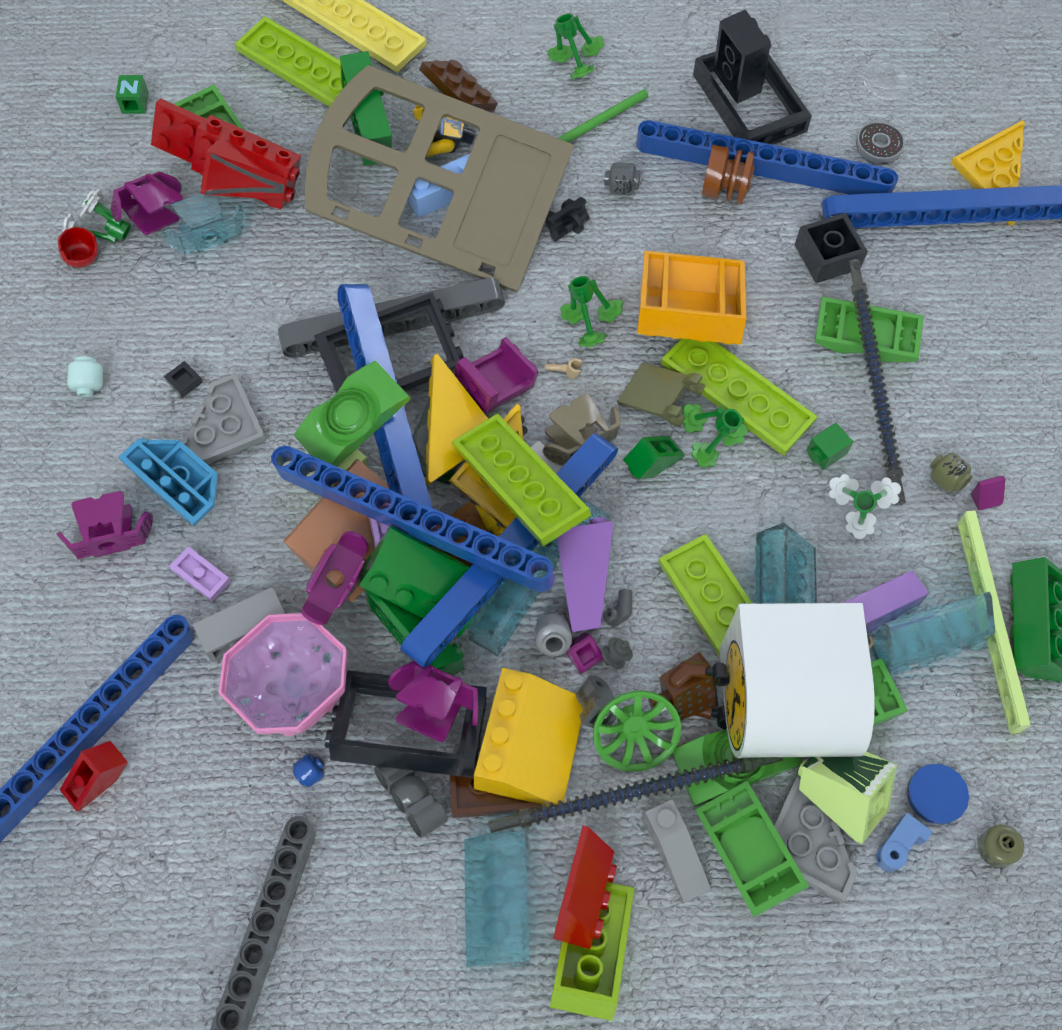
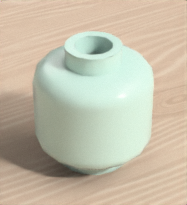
[67,357,103,397]

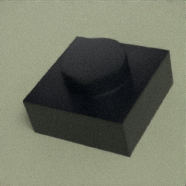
[164,361,203,398]

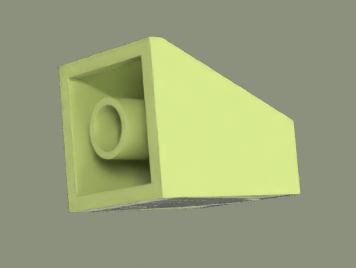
[798,751,897,844]

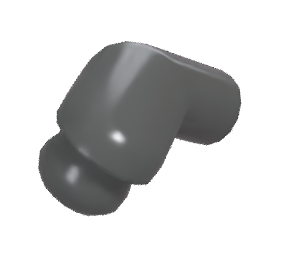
[603,589,632,626]

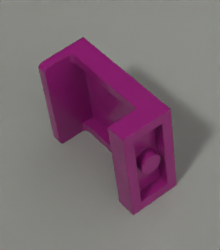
[454,337,538,413]

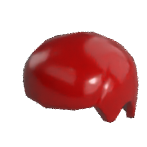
[58,227,98,268]

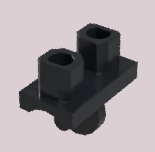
[545,197,590,241]

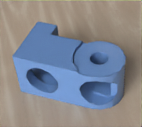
[876,813,933,872]

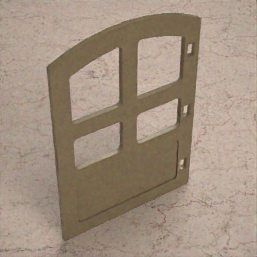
[305,65,574,293]

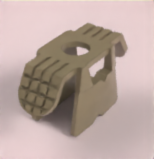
[543,394,621,466]

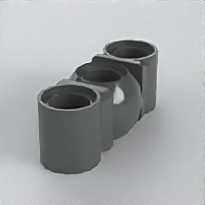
[374,766,448,838]

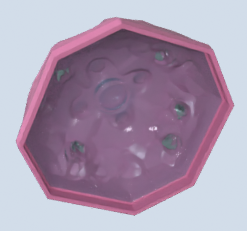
[218,613,348,736]

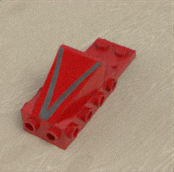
[151,98,302,210]

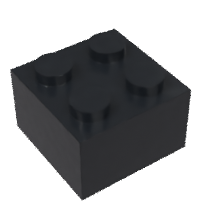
[795,213,868,283]

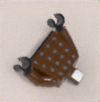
[648,652,730,729]

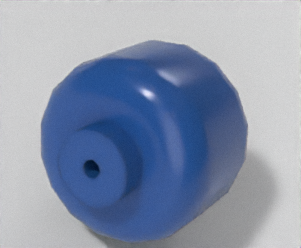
[293,754,325,787]

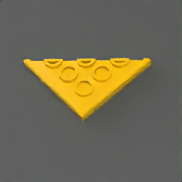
[951,120,1025,226]
[424,354,488,486]
[449,404,523,528]

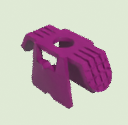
[111,171,183,235]
[56,491,153,559]
[301,531,369,625]
[388,661,478,742]

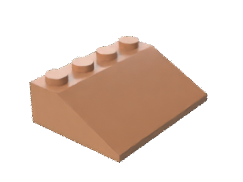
[283,459,389,603]

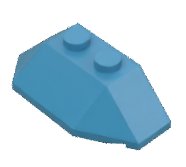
[118,438,219,526]

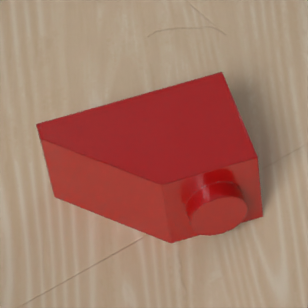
[60,741,128,812]

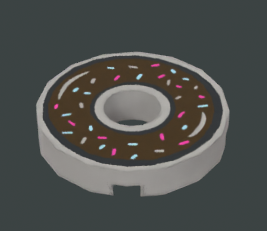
[856,121,905,164]

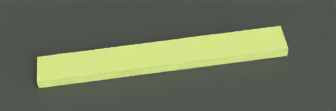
[957,510,1031,734]

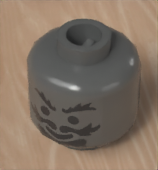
[604,162,640,196]

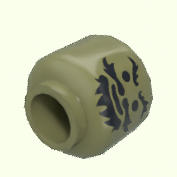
[930,453,973,493]
[978,824,1024,868]

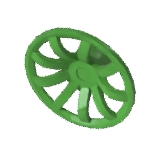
[593,690,681,772]

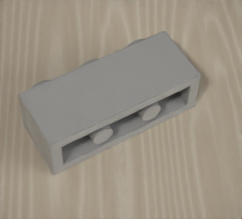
[193,587,285,662]

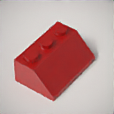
[553,825,617,949]

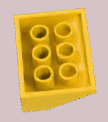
[474,668,583,808]

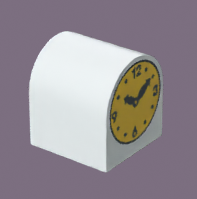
[719,603,874,758]

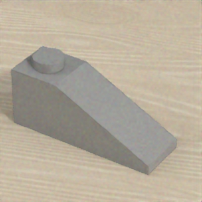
[642,799,711,904]

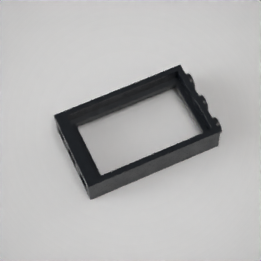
[693,51,812,145]
[314,292,464,393]
[325,670,487,778]

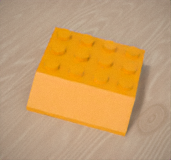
[637,250,747,345]

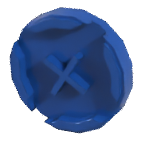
[907,764,969,825]

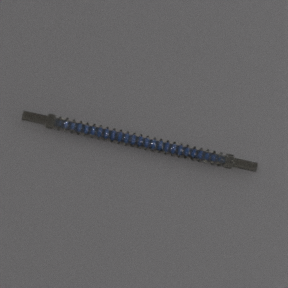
[849,259,906,505]
[488,757,783,833]

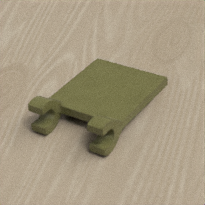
[617,362,705,427]

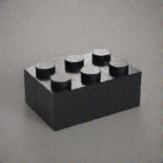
[713,9,771,104]

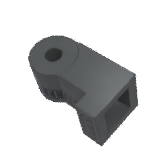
[576,675,617,728]

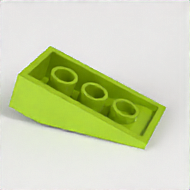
[550,882,634,1021]

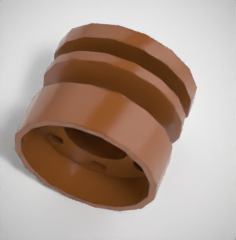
[701,145,755,204]

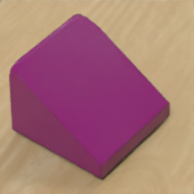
[971,475,1006,510]
[566,632,603,674]

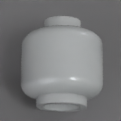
[534,614,572,657]

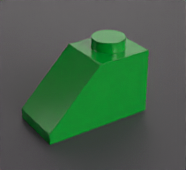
[623,436,685,479]

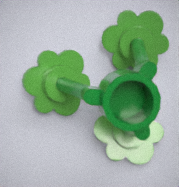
[548,13,604,79]
[560,276,623,347]
[682,404,748,468]

